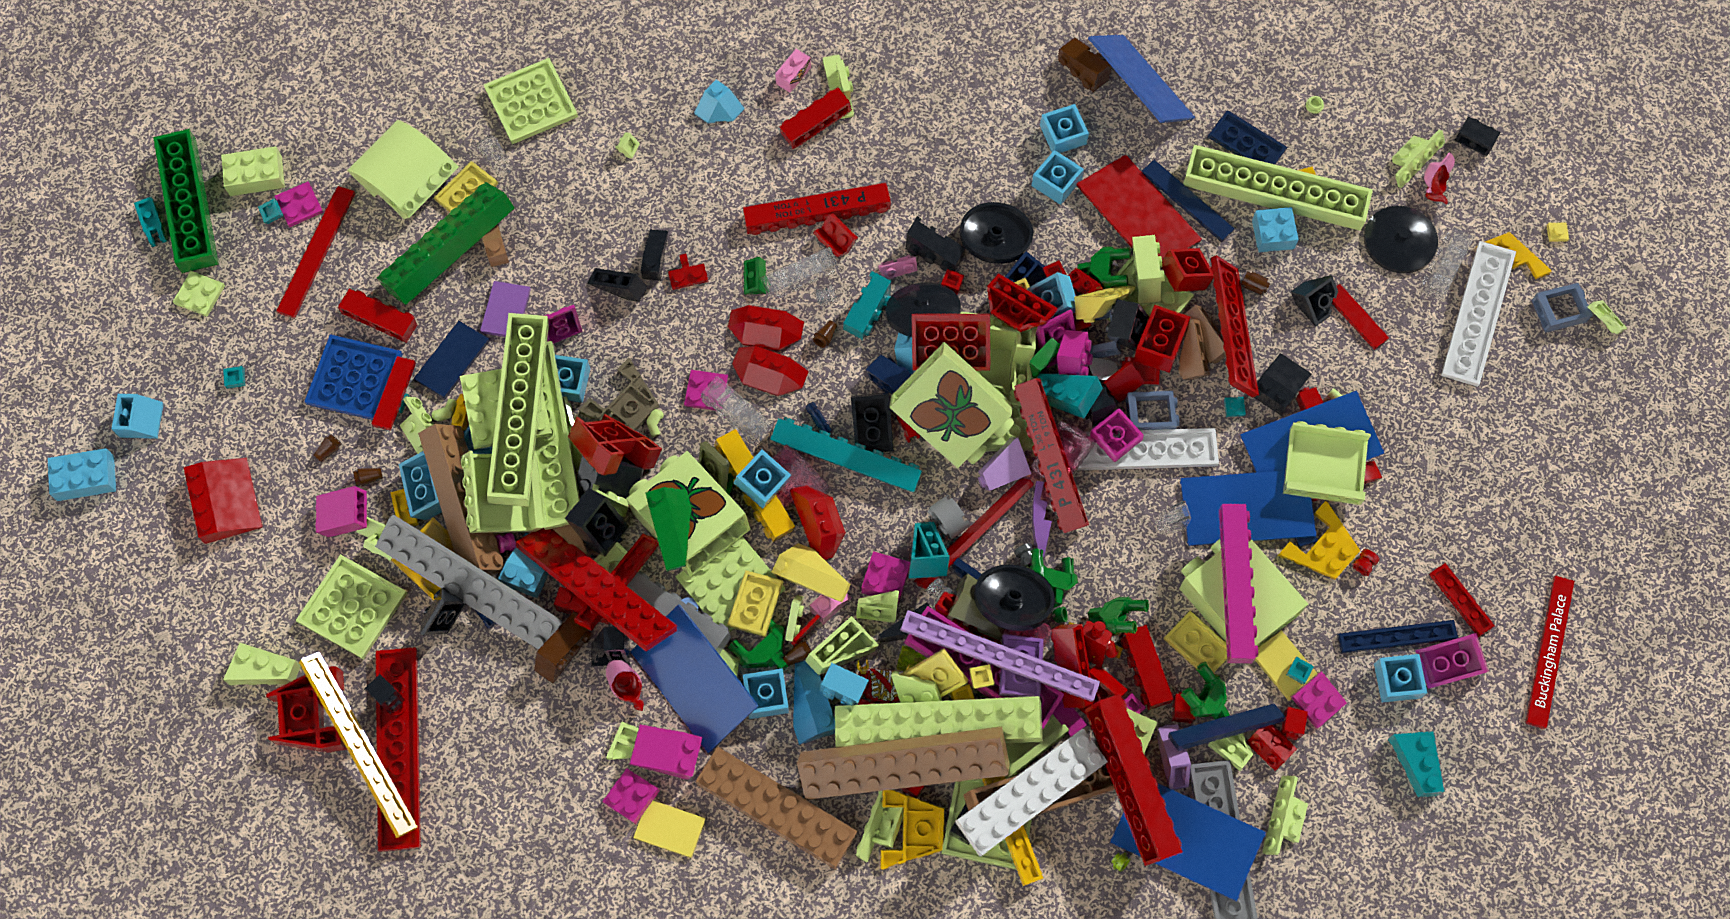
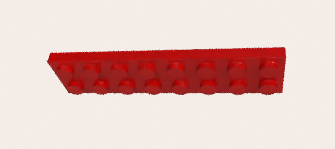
[1210,255,1259,398]

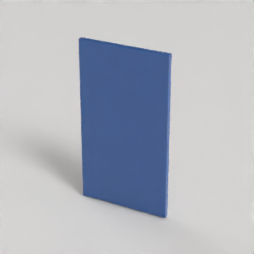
[1088,35,1195,123]
[1240,390,1384,473]
[1180,470,1317,546]
[630,604,759,753]
[1110,783,1266,902]

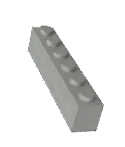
[627,572,731,654]

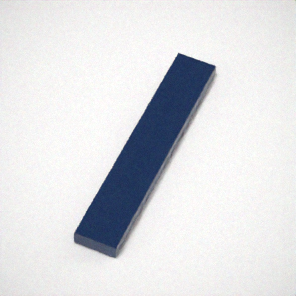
[1142,159,1235,243]
[1337,620,1458,654]
[1168,703,1285,751]

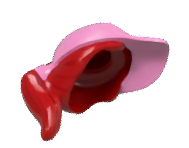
[1424,152,1455,205]
[606,660,644,711]

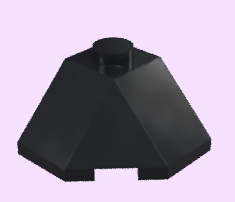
[1291,275,1338,326]

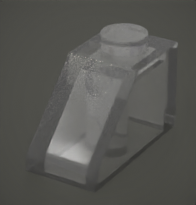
[475,135,514,178]
[1156,501,1191,536]

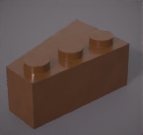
[1057,37,1112,93]
[534,612,593,684]

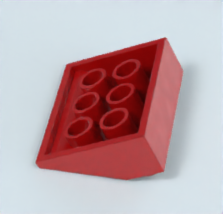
[912,314,991,371]
[183,458,263,544]

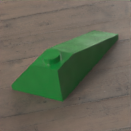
[645,487,692,572]

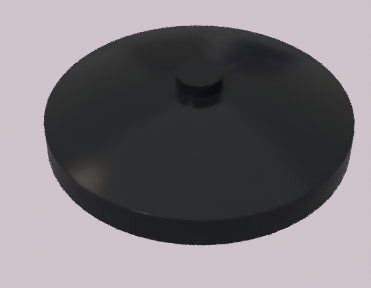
[959,202,1033,264]
[1364,206,1438,273]
[886,283,961,337]
[974,564,1055,631]

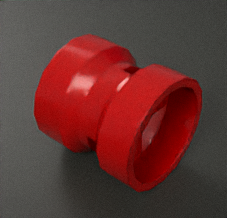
[1352,549,1380,576]

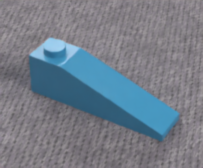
[793,661,835,745]

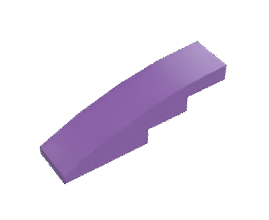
[1032,481,1052,560]

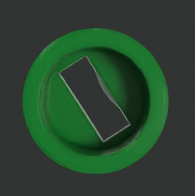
[1052,607,1068,623]

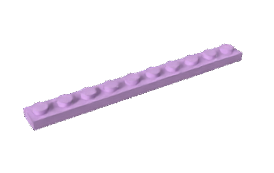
[900,610,1100,702]

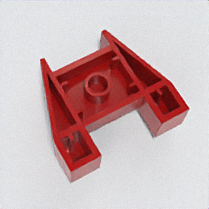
[568,414,662,475]
[266,666,347,753]

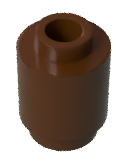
[1241,271,1270,295]

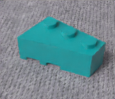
[843,271,891,340]
[1037,374,1103,419]
[909,522,950,579]
[1388,731,1445,797]

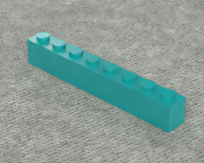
[770,417,923,493]

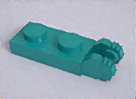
[134,197,167,247]

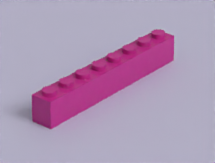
[1219,504,1258,664]

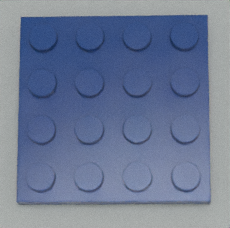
[304,334,403,420]

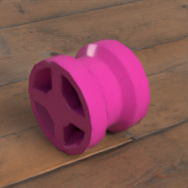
[495,532,516,554]

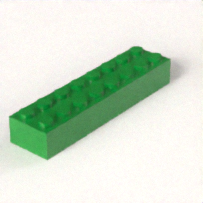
[153,129,219,273]
[376,182,515,305]

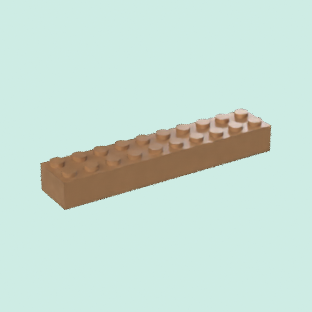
[797,727,1010,800]

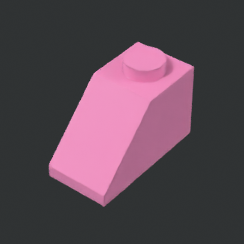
[810,593,852,625]

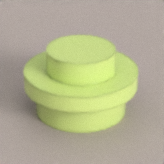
[1306,96,1324,114]

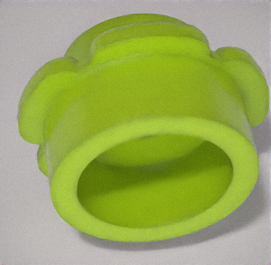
[1112,852,1131,872]

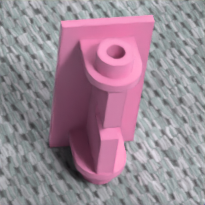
[878,255,918,279]

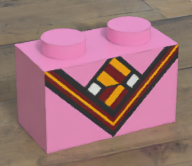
[775,49,811,93]

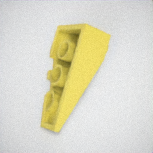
[1074,286,1135,323]
[771,543,851,603]

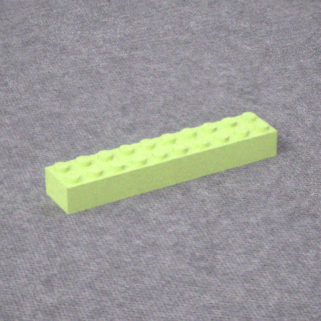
[1183,145,1373,231]
[487,313,549,507]
[835,696,1043,747]

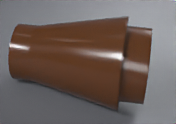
[813,320,837,348]
[313,434,342,462]
[353,468,383,487]
[782,641,812,667]

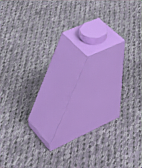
[978,437,1031,491]
[1157,724,1191,790]

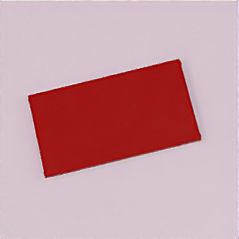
[1076,155,1202,260]

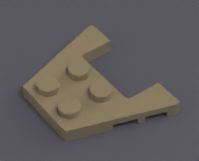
[578,358,659,431]

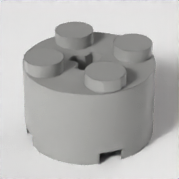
[927,495,970,541]

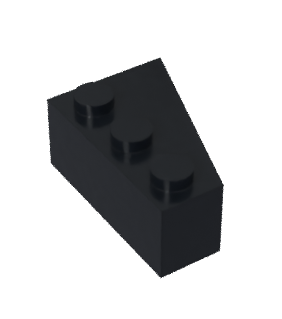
[906,216,965,272]

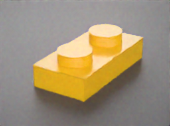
[451,394,469,431]
[390,489,419,526]

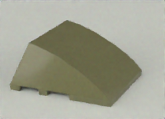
[947,574,1004,641]

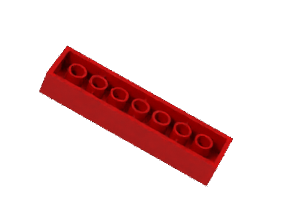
[1084,694,1182,866]

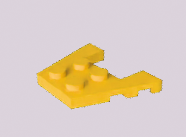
[1476,232,1552,279]
[1278,501,1360,580]
[880,789,944,869]

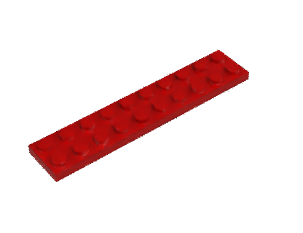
[516,528,677,651]
[376,647,421,852]

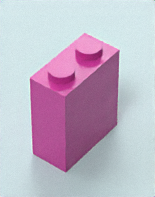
[315,486,367,537]

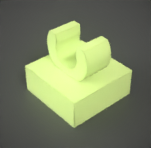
[615,132,640,158]

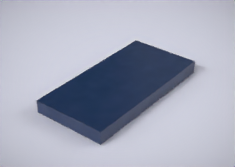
[1207,110,1288,165]
[414,320,490,399]

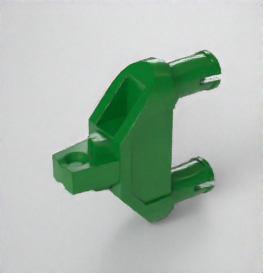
[1077,246,1131,290]
[1029,549,1078,608]
[1087,597,1149,636]
[728,619,788,671]
[1181,662,1230,720]

